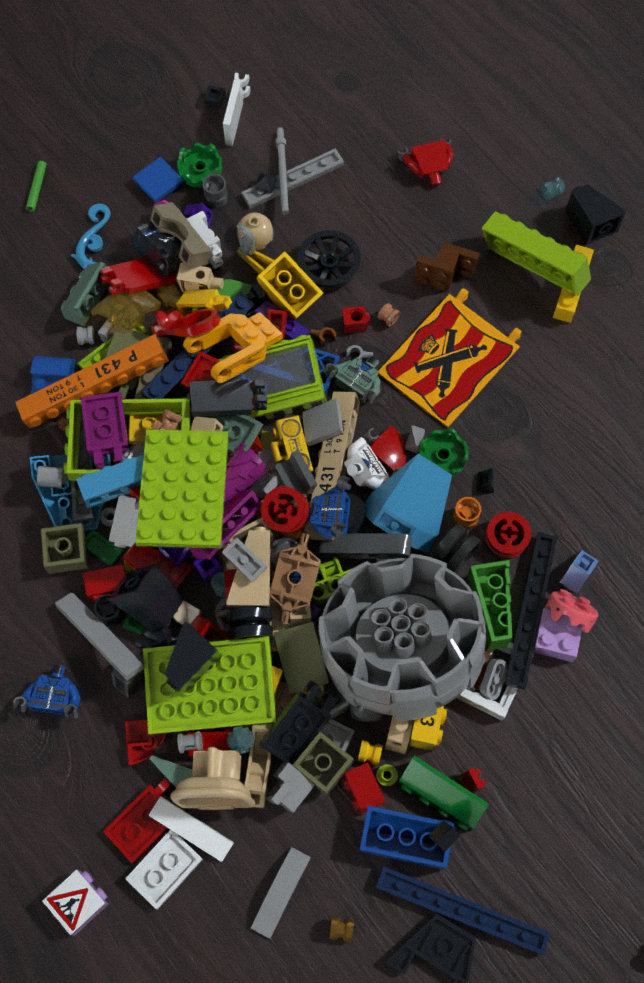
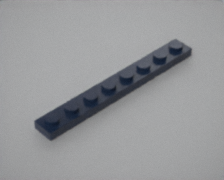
[141,292,254,399]
[376,866,550,955]

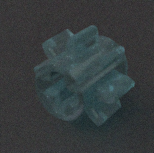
[228,726,254,754]

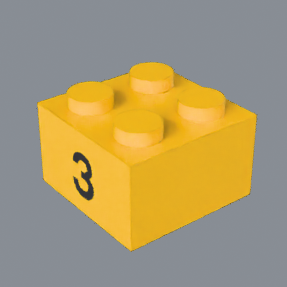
[408,706,447,751]

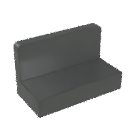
[274,450,317,500]

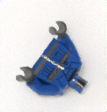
[308,475,351,540]
[13,665,81,719]

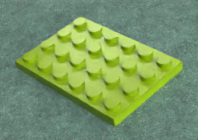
[135,429,229,548]
[143,636,277,734]

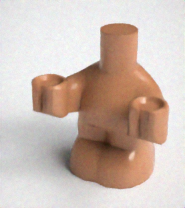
[151,409,183,430]

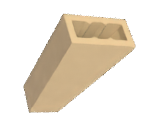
[227,527,270,608]

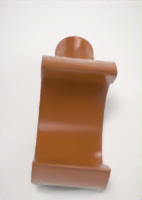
[310,327,336,346]

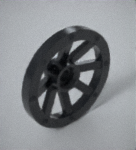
[298,230,361,288]

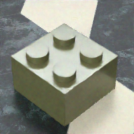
[41,523,89,574]
[293,732,354,796]

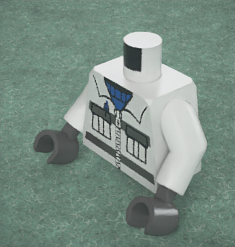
[344,428,400,490]

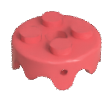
[545,589,598,633]

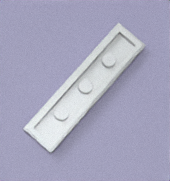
[149,796,233,862]

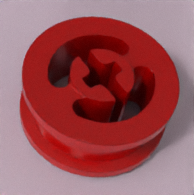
[261,486,310,534]
[485,512,531,559]

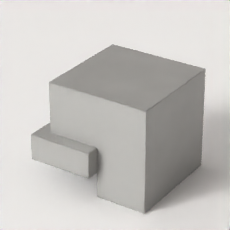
[266,762,315,813]

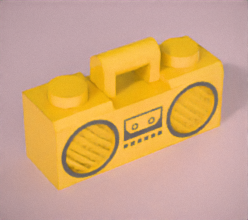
[270,415,313,473]

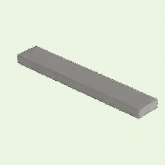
[241,148,344,209]
[55,592,144,680]

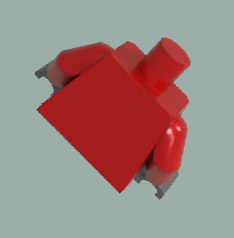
[398,138,454,186]

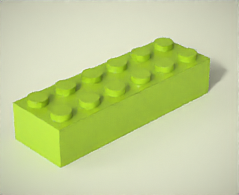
[482,211,591,296]

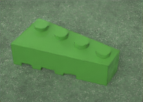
[466,560,512,651]

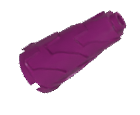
[224,443,268,503]

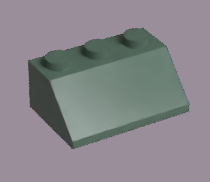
[61,262,110,327]

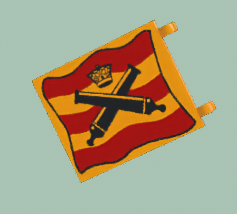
[378,288,522,428]

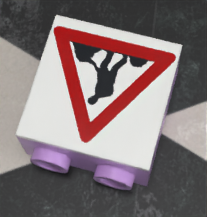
[43,869,108,936]

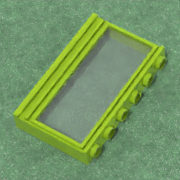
[218,335,327,419]

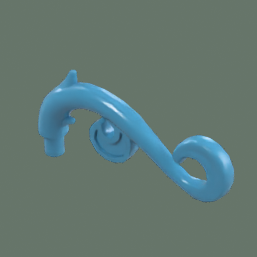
[71,204,111,269]

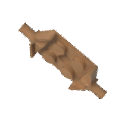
[269,533,321,624]

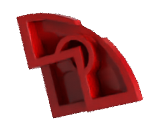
[370,426,407,473]
[125,719,167,765]

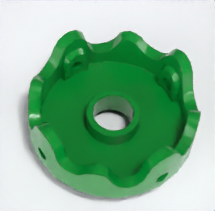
[177,143,223,188]
[419,428,469,477]

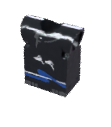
[132,222,183,276]

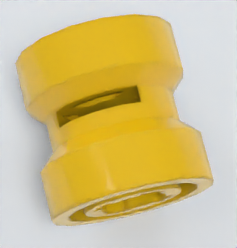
[358,740,383,766]

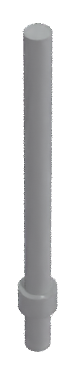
[275,128,289,215]

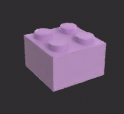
[533,608,583,662]

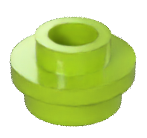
[377,765,398,787]

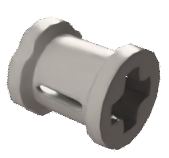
[178,731,203,753]

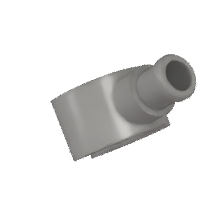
[346,345,373,360]

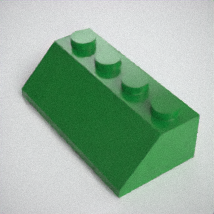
[399,755,489,831]

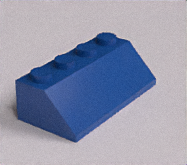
[359,806,454,870]

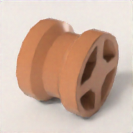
[377,303,401,327]

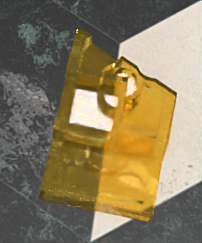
[91,290,161,330]

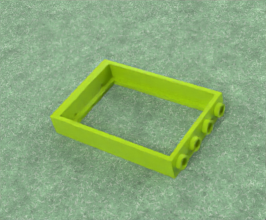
[64,399,191,481]

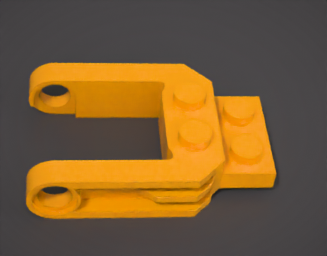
[183,312,283,383]

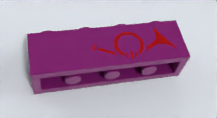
[189,490,262,560]

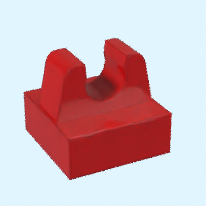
[457,767,487,794]

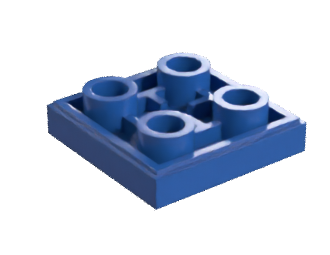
[133,157,184,203]

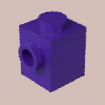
[193,555,223,585]

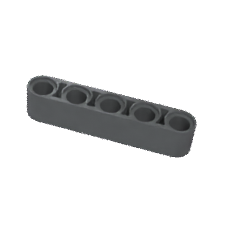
[317,533,412,559]

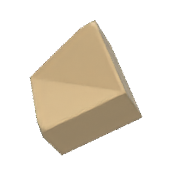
[173,600,202,625]

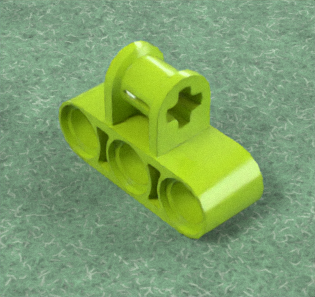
[311,557,352,605]

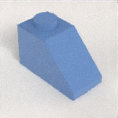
[560,550,598,593]

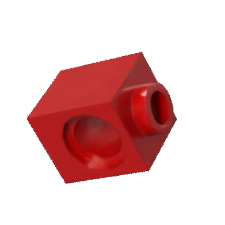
[342,306,370,334]

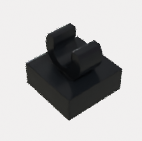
[247,281,270,304]

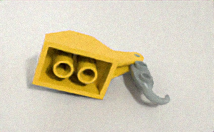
[237,224,323,320]

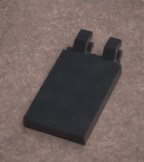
[189,379,267,417]
[259,680,337,766]

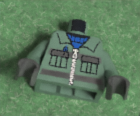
[323,356,381,404]

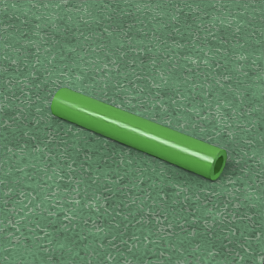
[26,161,47,211]

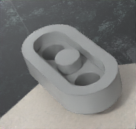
[480,659,507,700]

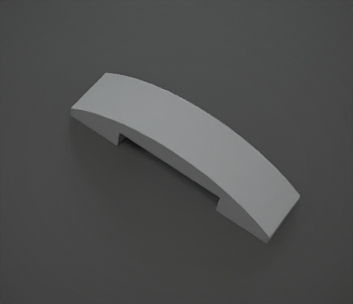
[251,847,311,939]

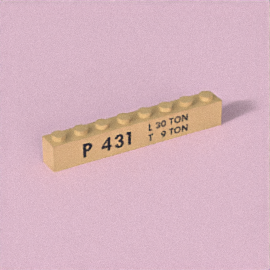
[304,392,360,541]

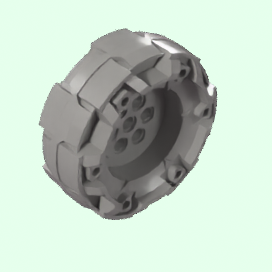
[319,554,486,721]

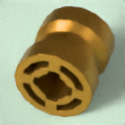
[329,916,354,942]

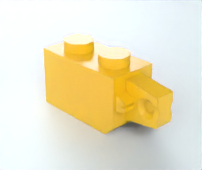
[176,289,232,316]

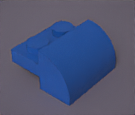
[31,356,75,393]

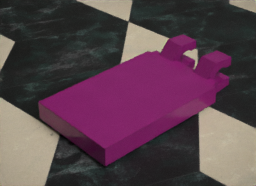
[81,392,129,469]

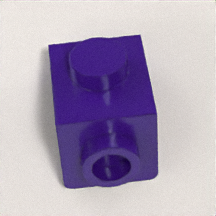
[183,203,213,228]

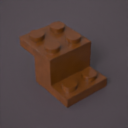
[414,242,480,291]

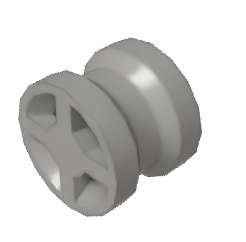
[77,326,95,346]

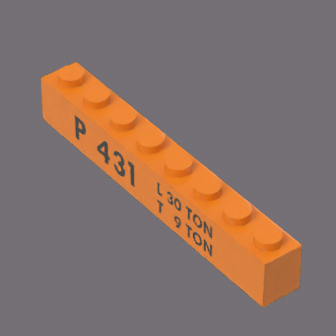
[16,334,169,428]

